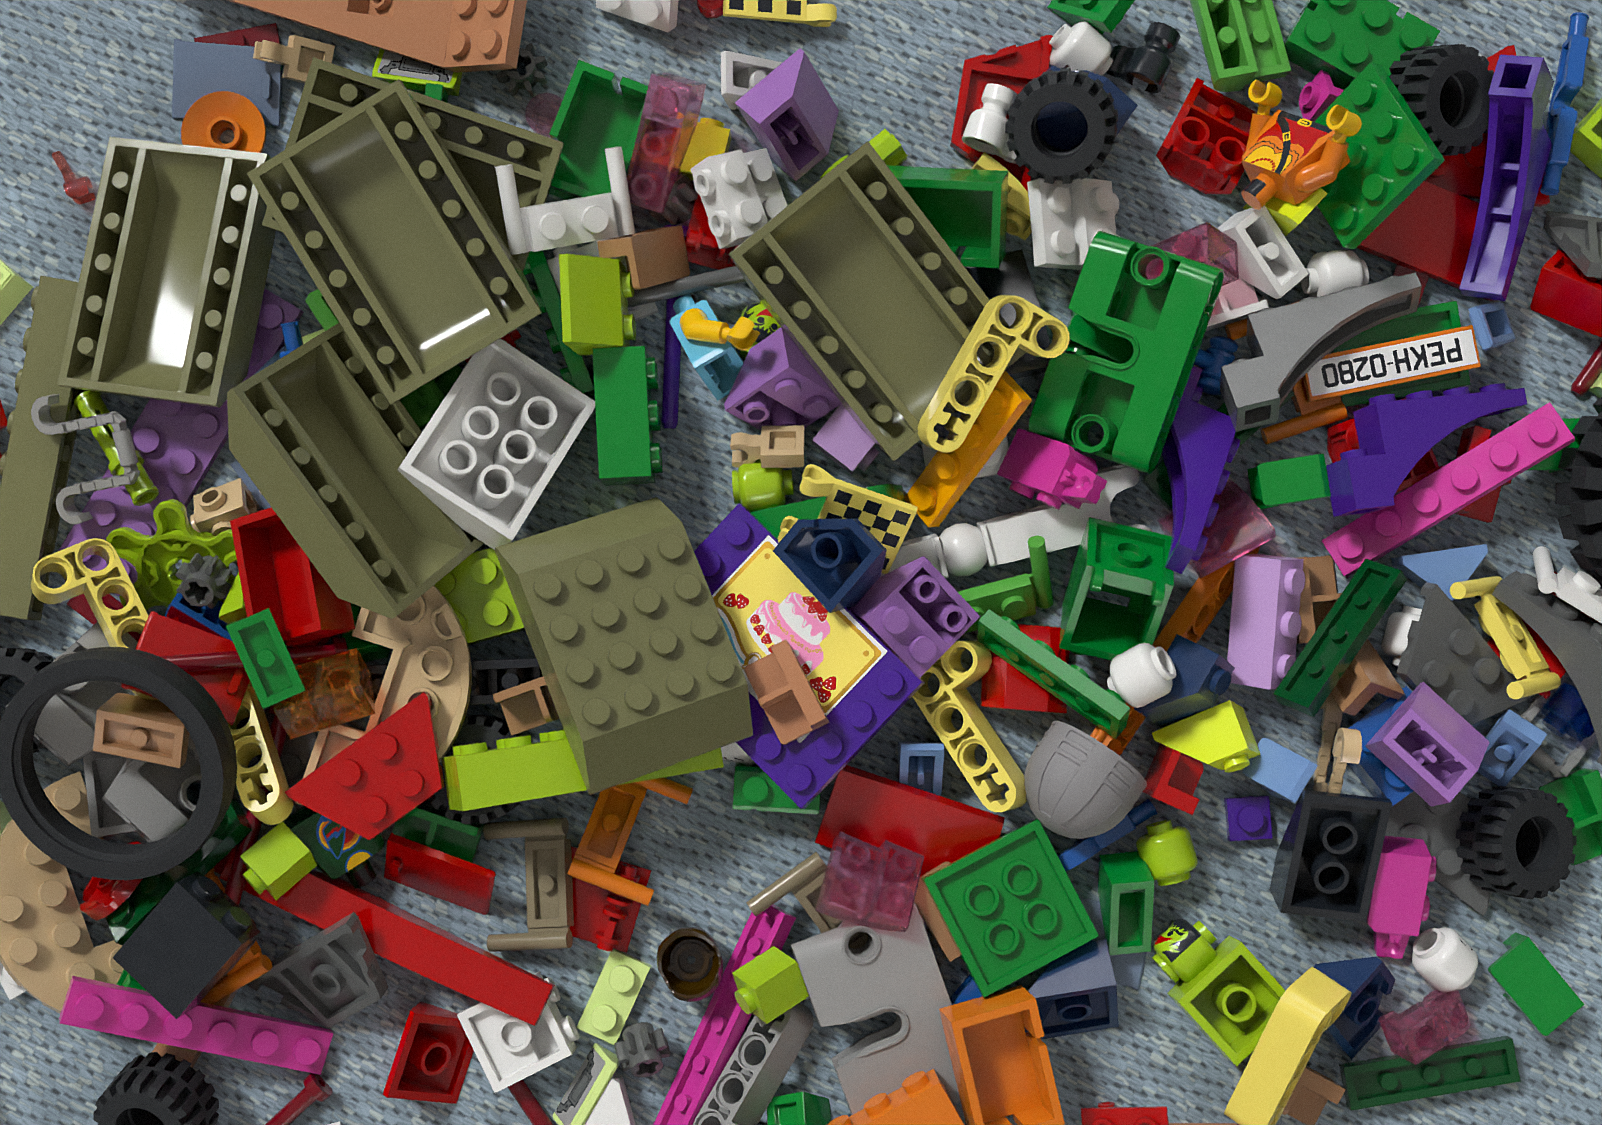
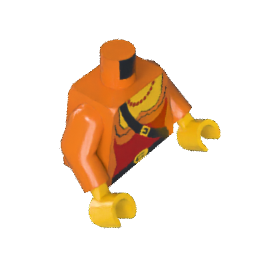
[1241,80,1362,210]

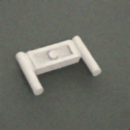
[495,147,635,255]
[1533,546,1602,623]

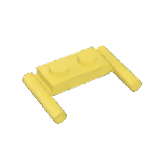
[1450,576,1561,699]

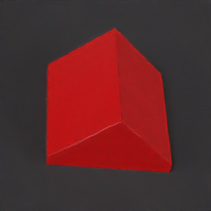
[383,1001,474,1104]

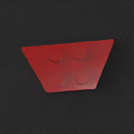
[950,35,1053,192]
[285,691,445,840]

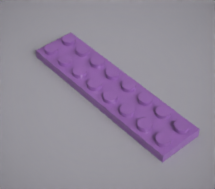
[58,289,304,596]

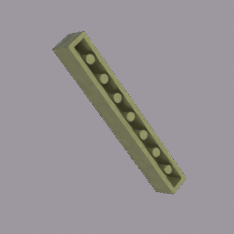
[0,276,85,621]

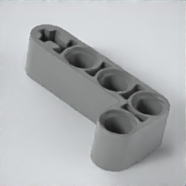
[693,1003,813,1125]

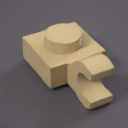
[253,35,335,84]
[730,425,805,468]

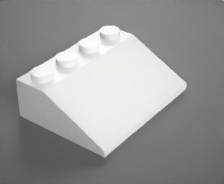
[397,338,595,550]

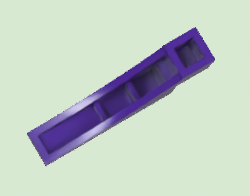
[1459,55,1554,301]
[1162,366,1240,574]
[1326,383,1528,517]

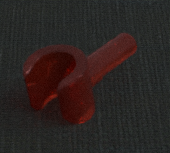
[52,151,96,205]

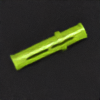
[74,390,159,506]

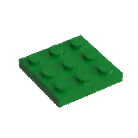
[1315,62,1445,249]
[922,819,1099,998]

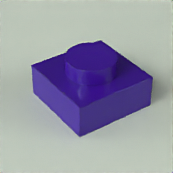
[1224,795,1272,841]

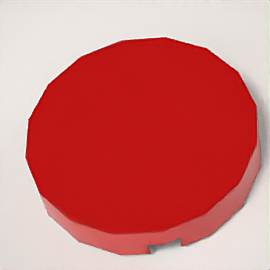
[80,841,143,921]

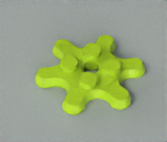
[106,499,237,611]

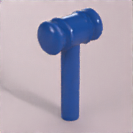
[1194,336,1238,395]

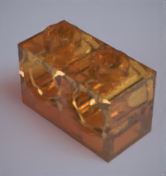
[274,648,375,739]

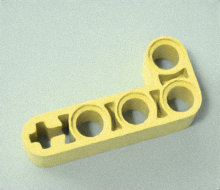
[918,295,1070,453]
[31,538,160,701]
[912,641,1027,812]
[227,681,293,825]
[1224,967,1352,1125]

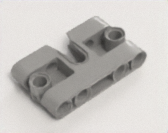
[5,621,258,843]
[791,899,961,1115]

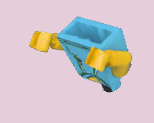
[670,294,760,401]

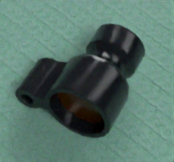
[1106,22,1181,94]

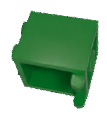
[1059,517,1174,661]

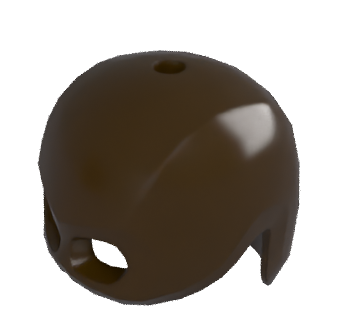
[657,927,723,1002]

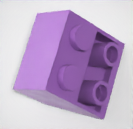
[735,48,839,181]
[724,327,842,431]
[849,556,980,678]
[1365,682,1490,807]

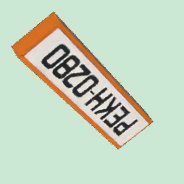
[1303,325,1481,402]

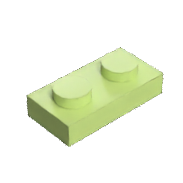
[576,949,651,1045]

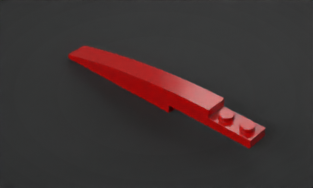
[214,844,555,1026]

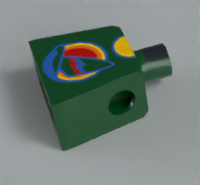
[283,806,384,888]

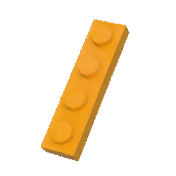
[905,371,1032,528]

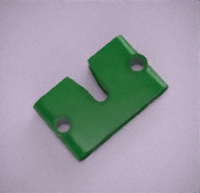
[1029,231,1224,474]

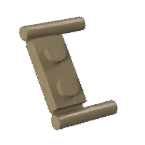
[483,817,574,952]
[746,852,869,949]

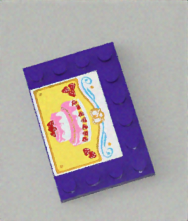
[694,503,925,809]

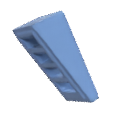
[1468,301,1516,351]

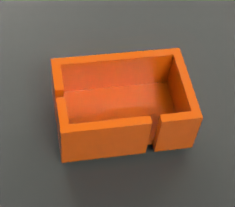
[939,985,1065,1125]

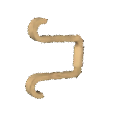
[1313,693,1362,794]

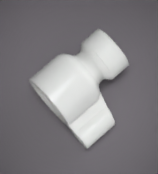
[962,83,1017,164]

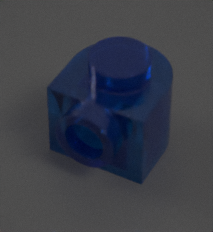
[1540,683,1595,743]

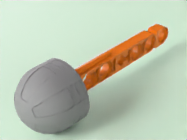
[1024,524,1262,839]

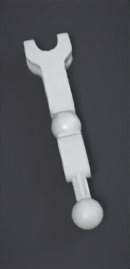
[880,464,1153,578]

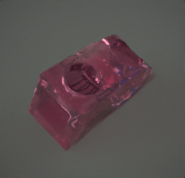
[1379,990,1471,1065]

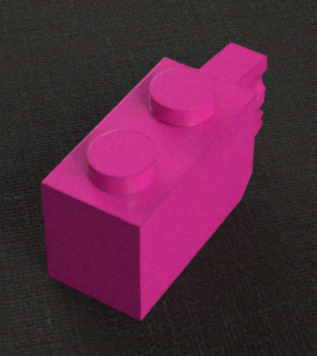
[997,428,1107,510]
[1366,836,1436,959]

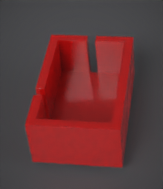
[230,507,355,647]

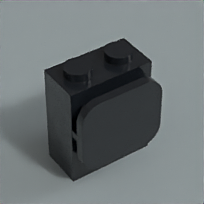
[113,871,261,1019]

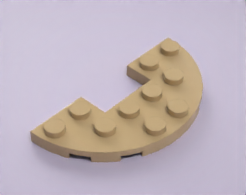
[295,585,472,805]
[0,771,124,1013]

